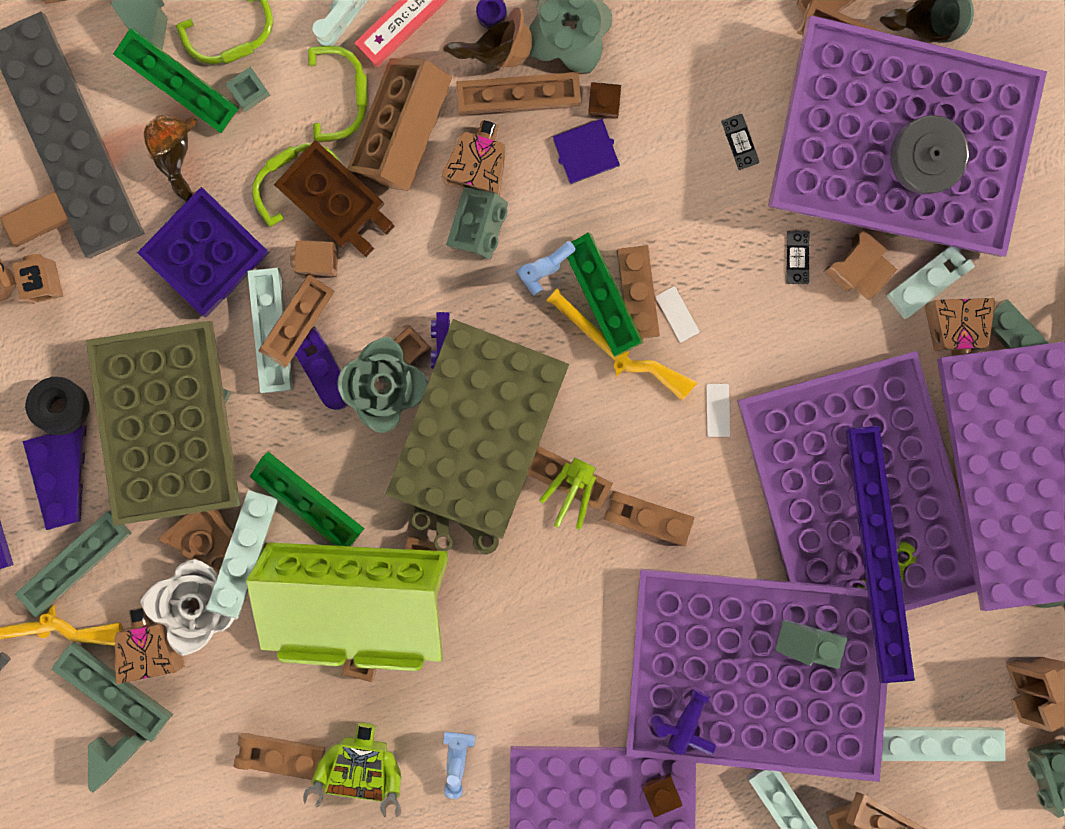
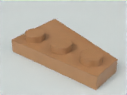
[158,510,234,575]

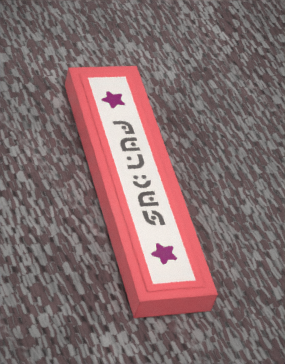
[354,0,448,68]

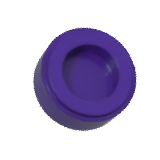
[476,0,507,29]

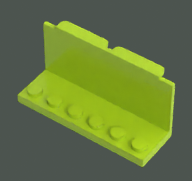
[246,542,448,671]

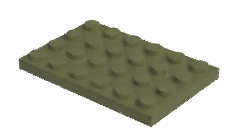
[385,319,569,539]
[86,321,241,526]

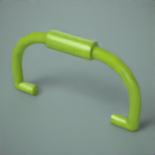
[176,0,273,65]
[308,45,368,142]
[252,143,340,227]

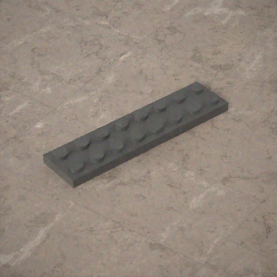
[0,11,145,259]

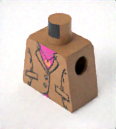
[442,120,505,196]
[925,298,995,356]
[115,607,185,684]

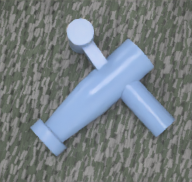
[516,241,575,296]
[443,731,475,799]

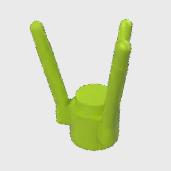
[539,458,596,530]

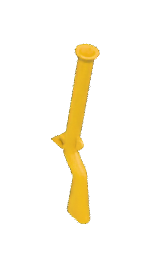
[546,288,698,401]
[0,605,123,646]

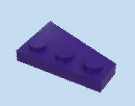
[23,425,87,530]

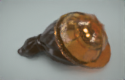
[143,115,197,202]

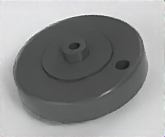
[890,115,969,194]

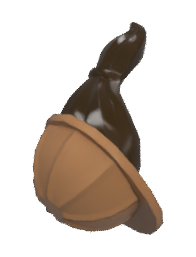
[443,8,533,69]

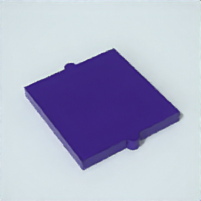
[553,119,620,185]

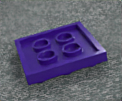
[137,187,270,318]

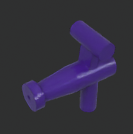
[650,689,716,756]

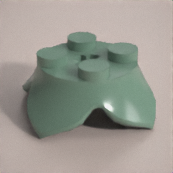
[529,0,612,73]
[337,337,428,433]

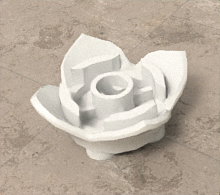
[140,559,235,656]

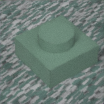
[226,66,270,112]

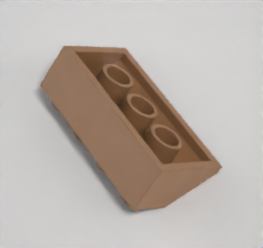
[347,58,452,191]

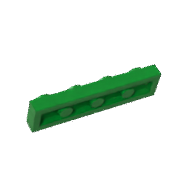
[113,28,239,133]
[567,232,644,357]
[250,451,365,546]

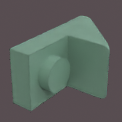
[775,619,847,669]
[88,733,148,793]

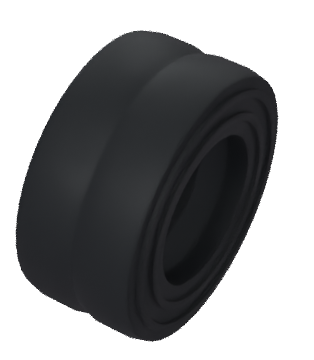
[25,377,90,435]

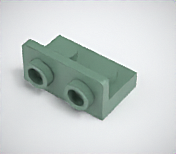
[446,187,508,260]
[1027,739,1065,818]

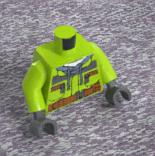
[303,722,401,818]

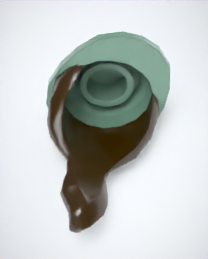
[880,0,974,43]

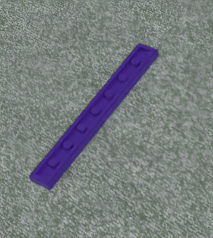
[846,426,915,683]

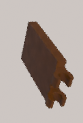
[274,140,395,257]

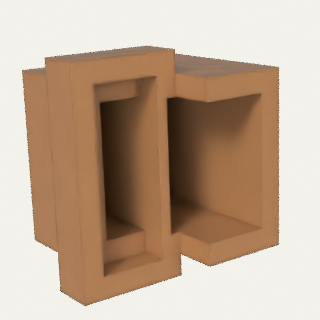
[1006,657,1065,732]

